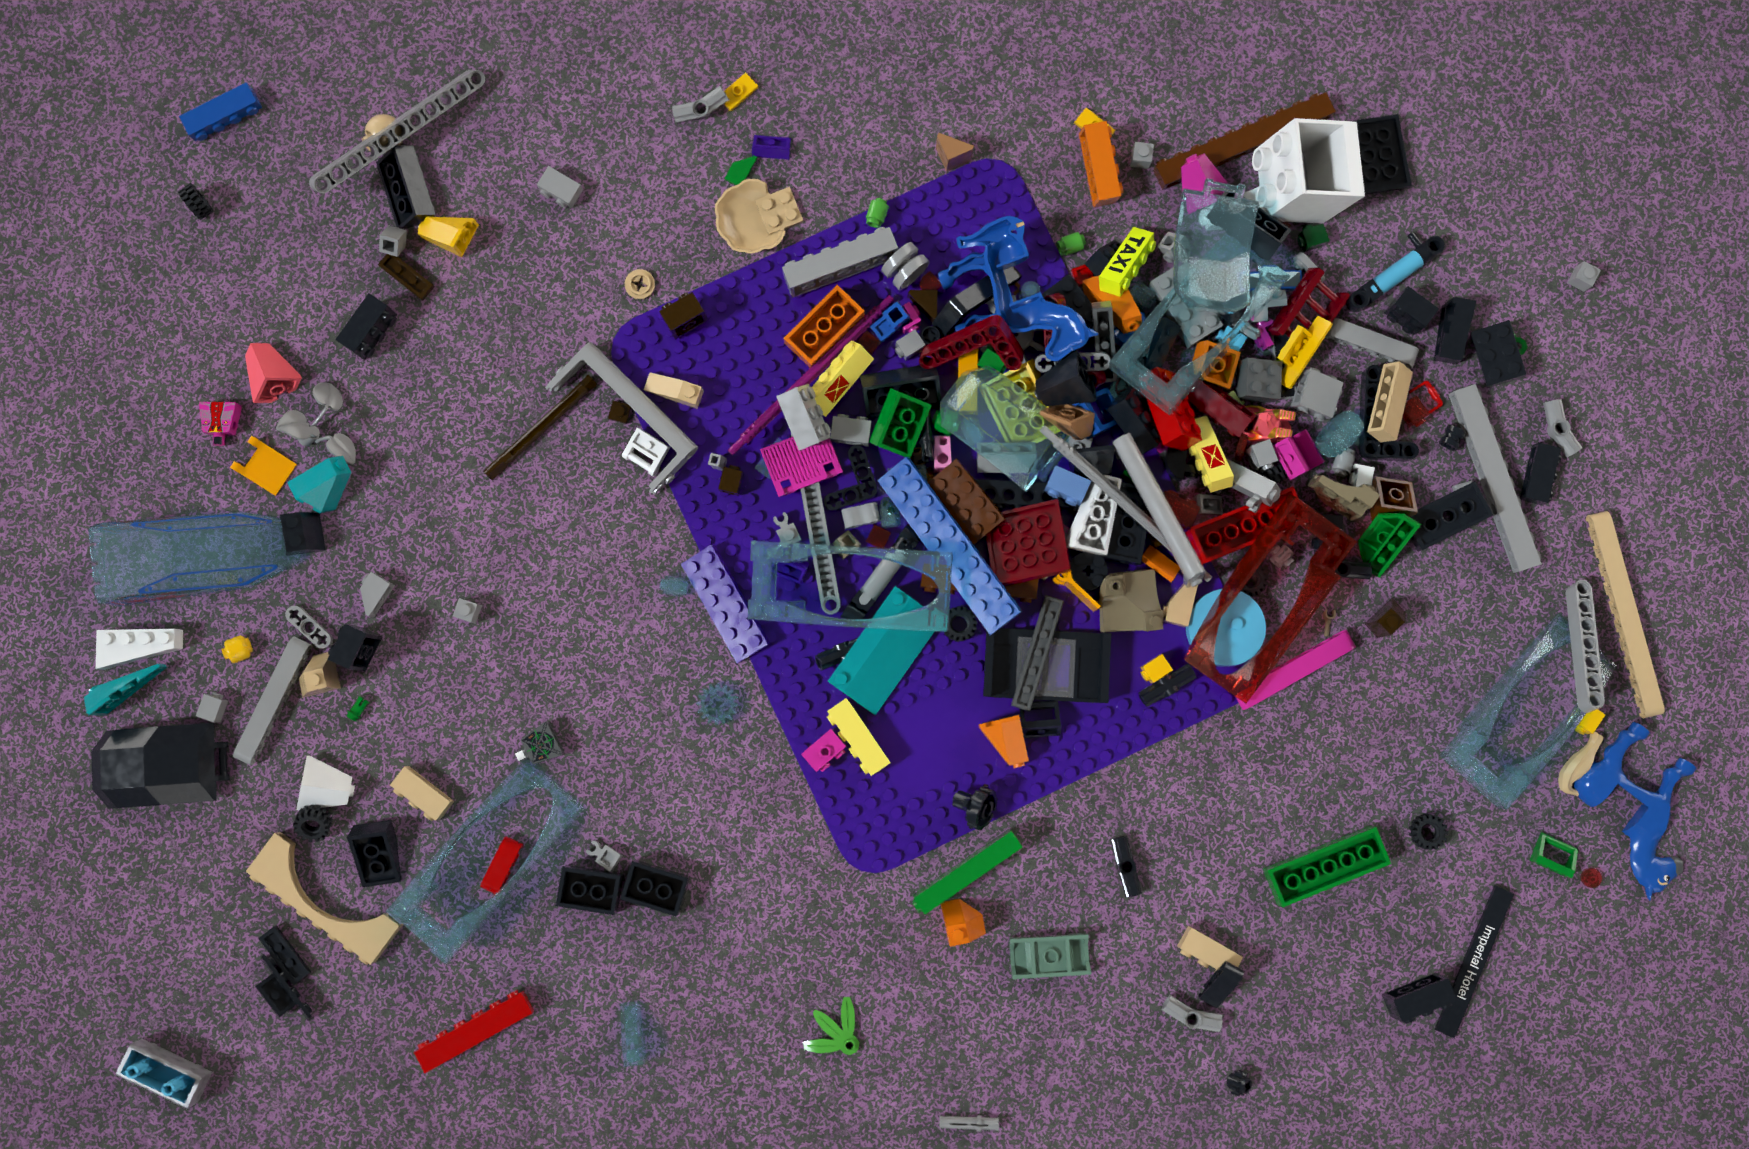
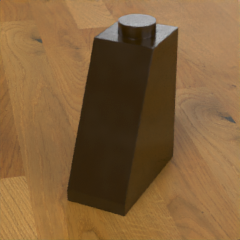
[1365,598,1406,638]

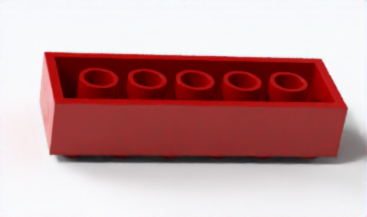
[1184,486,1309,565]

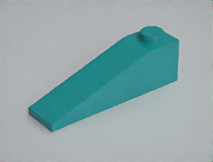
[84,664,167,716]

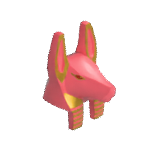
[1240,405,1296,444]

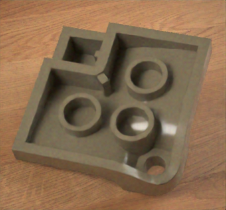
[1308,475,1380,521]
[1099,568,1163,633]

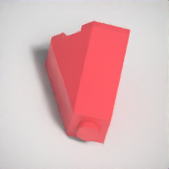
[245,343,302,403]

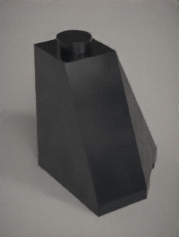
[1034,350,1096,406]

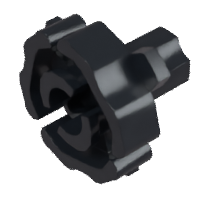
[952,784,998,830]

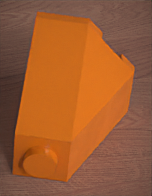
[978,715,1029,768]
[941,899,986,947]

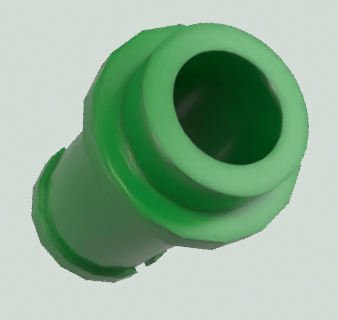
[346,696,370,722]

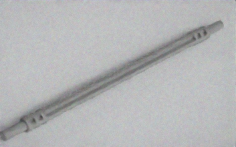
[1040,425,1212,582]

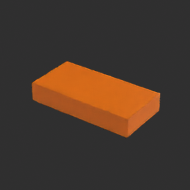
[1141,545,1180,582]

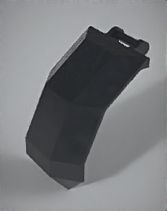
[91,723,230,809]

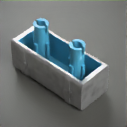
[116,1039,213,1109]

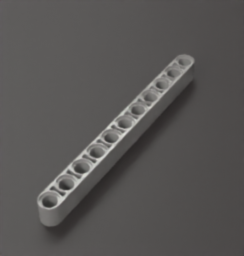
[309,70,485,193]

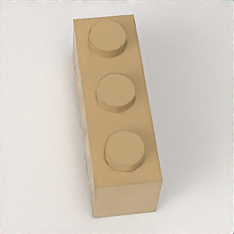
[390,766,454,821]
[1177,926,1243,972]

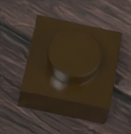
[608,401,631,424]

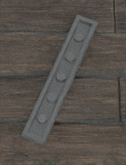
[1011,595,1064,712]

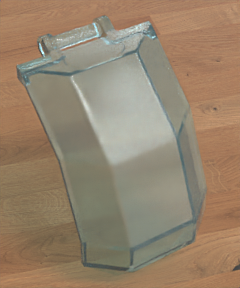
[1173,178,1260,314]
[940,365,1070,491]

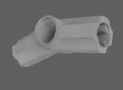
[672,86,729,123]
[1543,399,1582,458]
[1161,995,1223,1032]

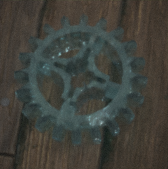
[1315,410,1364,458]

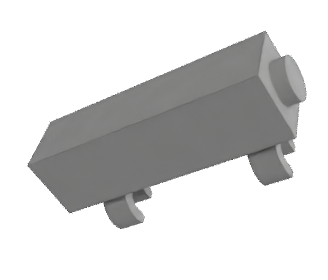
[1214,459,1281,513]

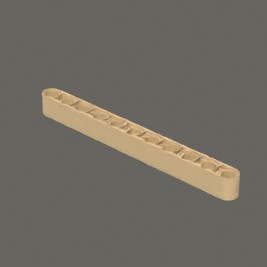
[1586,511,1664,719]

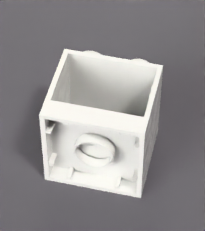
[1252,118,1365,223]

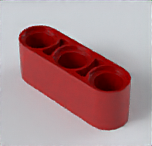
[480,836,524,896]

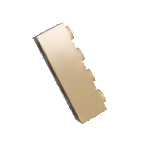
[1367,361,1413,442]

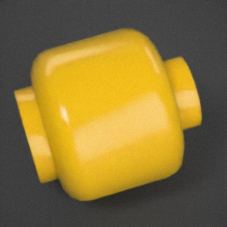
[221,635,253,663]

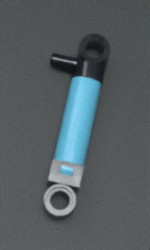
[1346,232,1445,312]

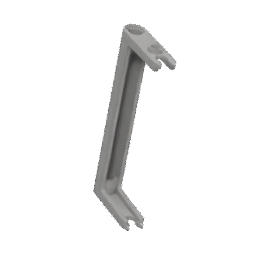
[545,342,698,494]
[1113,433,1206,588]

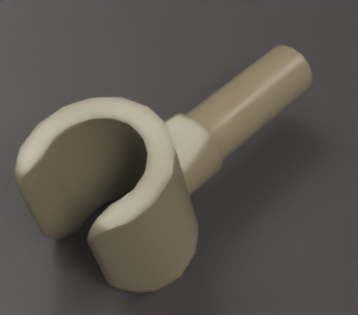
[1322,609,1336,637]

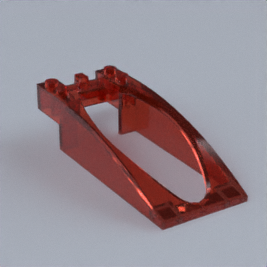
[1183,494,1357,704]

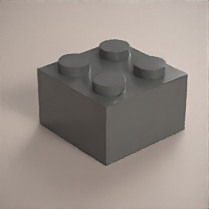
[1236,358,1282,403]

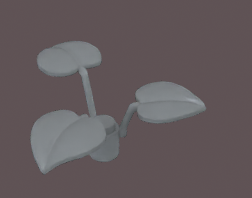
[276,382,356,465]

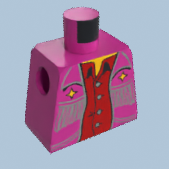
[199,402,242,446]

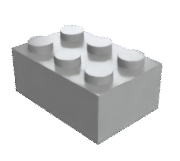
[776,384,831,451]

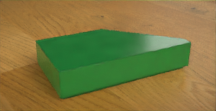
[724,156,757,185]

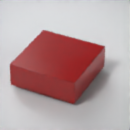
[1071,264,1094,287]

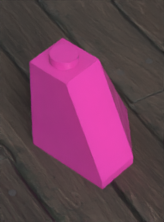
[1181,154,1230,214]

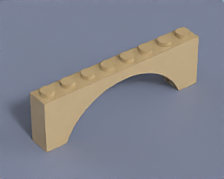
[246,832,404,965]

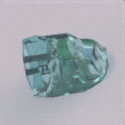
[879,497,901,528]

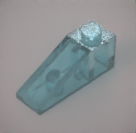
[620,1001,646,1067]

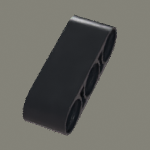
[1198,961,1244,1008]

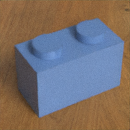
[1045,465,1091,506]

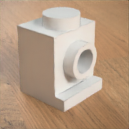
[1349,464,1375,487]

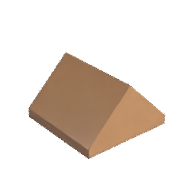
[936,132,974,172]

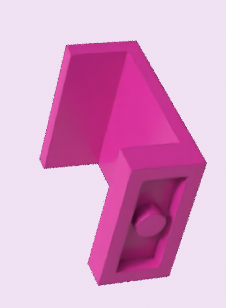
[1273,429,1325,480]

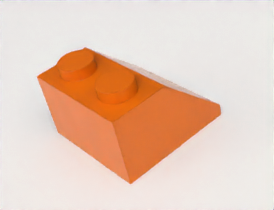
[1192,340,1241,389]

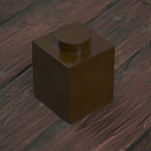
[718,465,744,496]

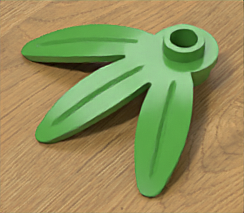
[803,997,859,1055]

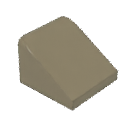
[831,530,861,559]

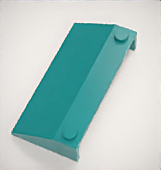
[828,586,942,715]

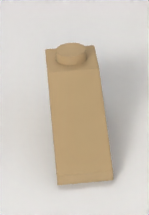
[644,373,704,409]
[1162,583,1198,627]

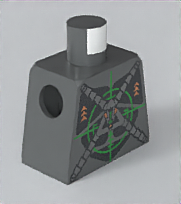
[515,721,565,764]

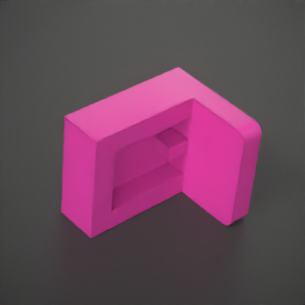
[903,301,921,334]
[1254,319,1274,351]

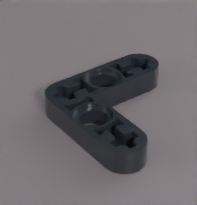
[824,445,877,511]

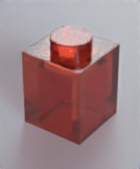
[1402,395,1430,427]

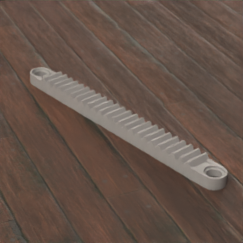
[790,430,841,615]

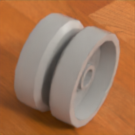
[881,242,930,291]

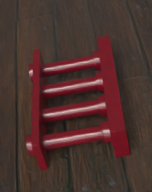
[1268,268,1350,338]

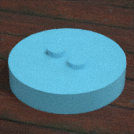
[1186,589,1266,667]

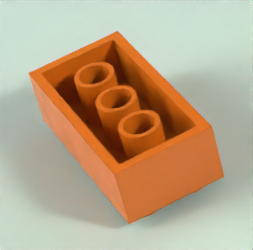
[1079,121,1123,208]
[783,285,865,368]

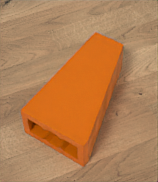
[1082,275,1142,334]

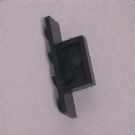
[255,954,313,1020]

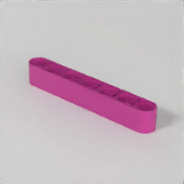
[1233,630,1356,710]

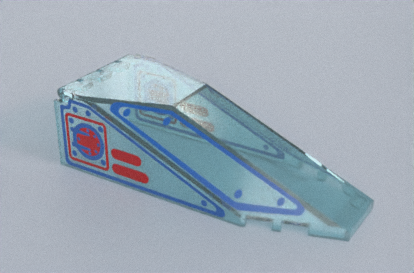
[88,512,306,607]

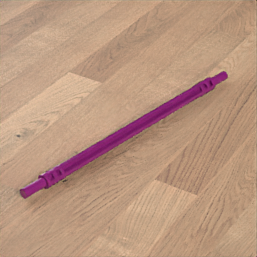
[728,295,894,455]

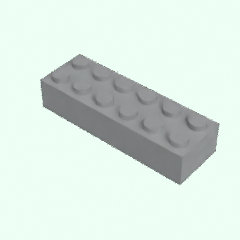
[782,227,898,298]

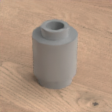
[1332,447,1356,477]

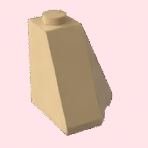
[299,652,341,698]

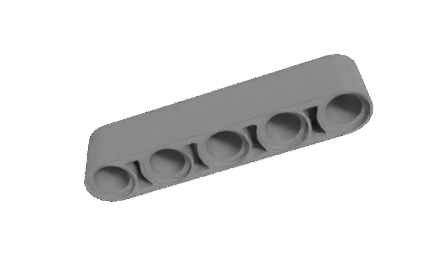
[1325,318,1419,369]

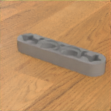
[1034,352,1111,372]

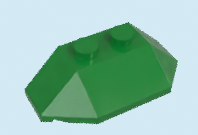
[1358,513,1421,578]

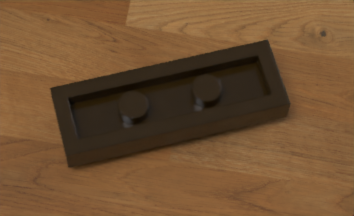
[378,254,435,301]

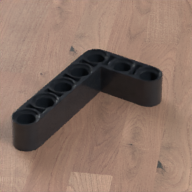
[931,266,1022,338]
[1359,365,1419,462]

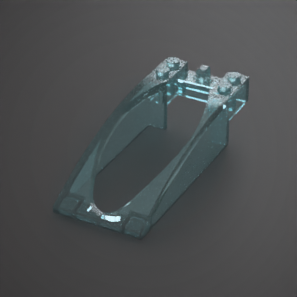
[1109,234,1290,415]
[747,540,953,631]
[1440,614,1617,810]
[385,759,585,964]

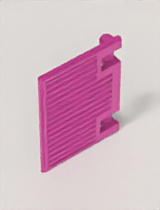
[760,437,843,497]

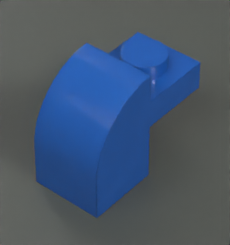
[870,301,911,342]

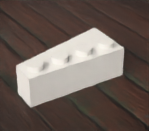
[1066,475,1122,555]
[96,629,183,670]

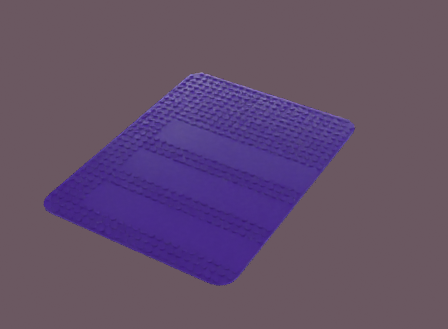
[611,158,1260,873]

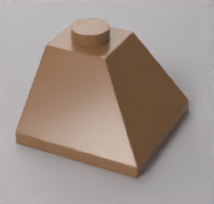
[1040,404,1095,440]

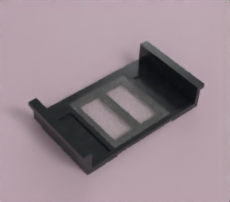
[983,628,1111,703]

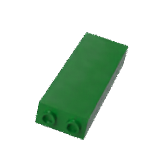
[912,829,1023,915]

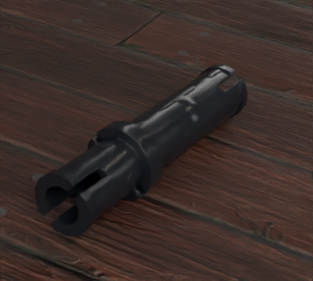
[919,408,935,462]

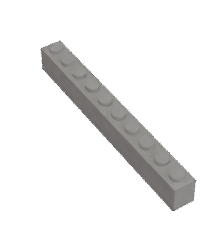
[1448,384,1541,573]

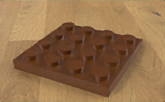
[928,459,1006,545]

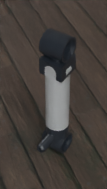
[840,524,920,628]

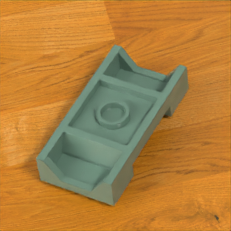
[1009,933,1091,979]

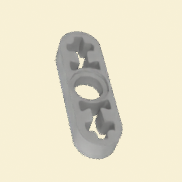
[285,606,333,649]

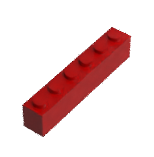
[414,990,534,1073]

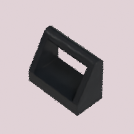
[1019,701,1061,738]

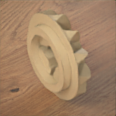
[625,269,655,299]

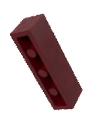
[1182,372,1257,437]

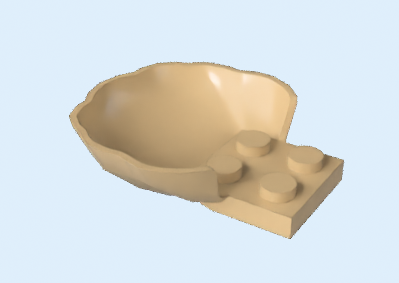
[715,179,804,254]

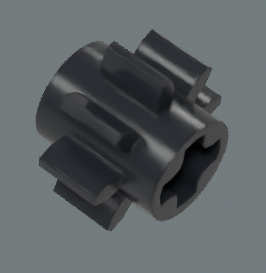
[1227,1070,1252,1097]

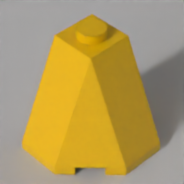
[418,217,479,257]

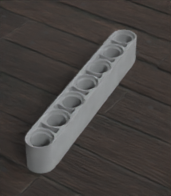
[1566,580,1605,713]
[233,636,312,766]

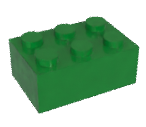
[869,388,932,458]

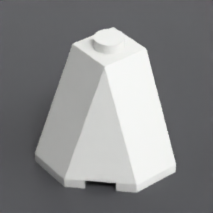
[296,756,355,811]

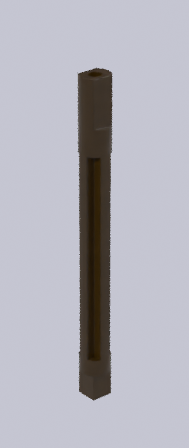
[483,374,597,480]

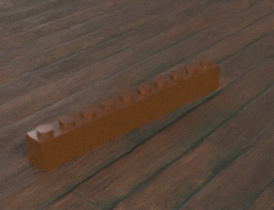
[1153,92,1336,190]

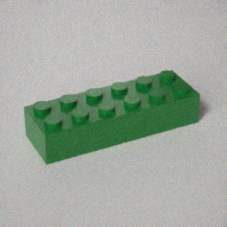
[1262,826,1391,908]

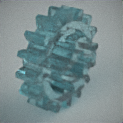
[696,683,739,725]

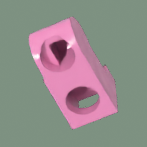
[934,436,952,473]

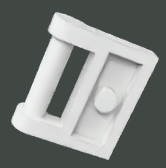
[622,428,670,477]

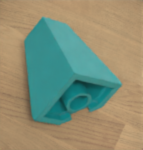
[287,456,351,514]

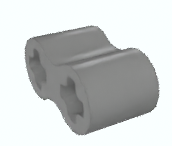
[841,502,881,529]

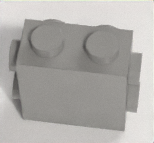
[1291,368,1343,421]

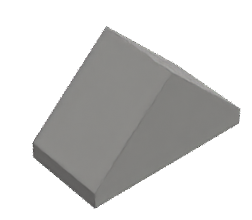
[1192,494,1223,517]

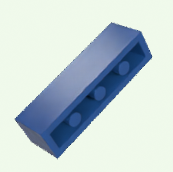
[179,82,262,141]

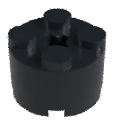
[1070,552,1108,592]

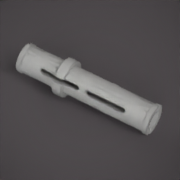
[939,1115,999,1132]

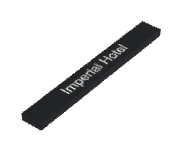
[1434,885,1514,1039]

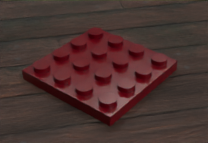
[986,499,1072,586]

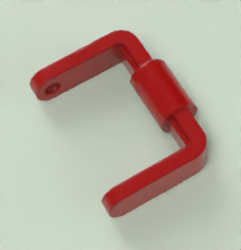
[1409,381,1443,416]

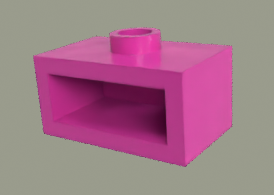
[801,729,846,772]

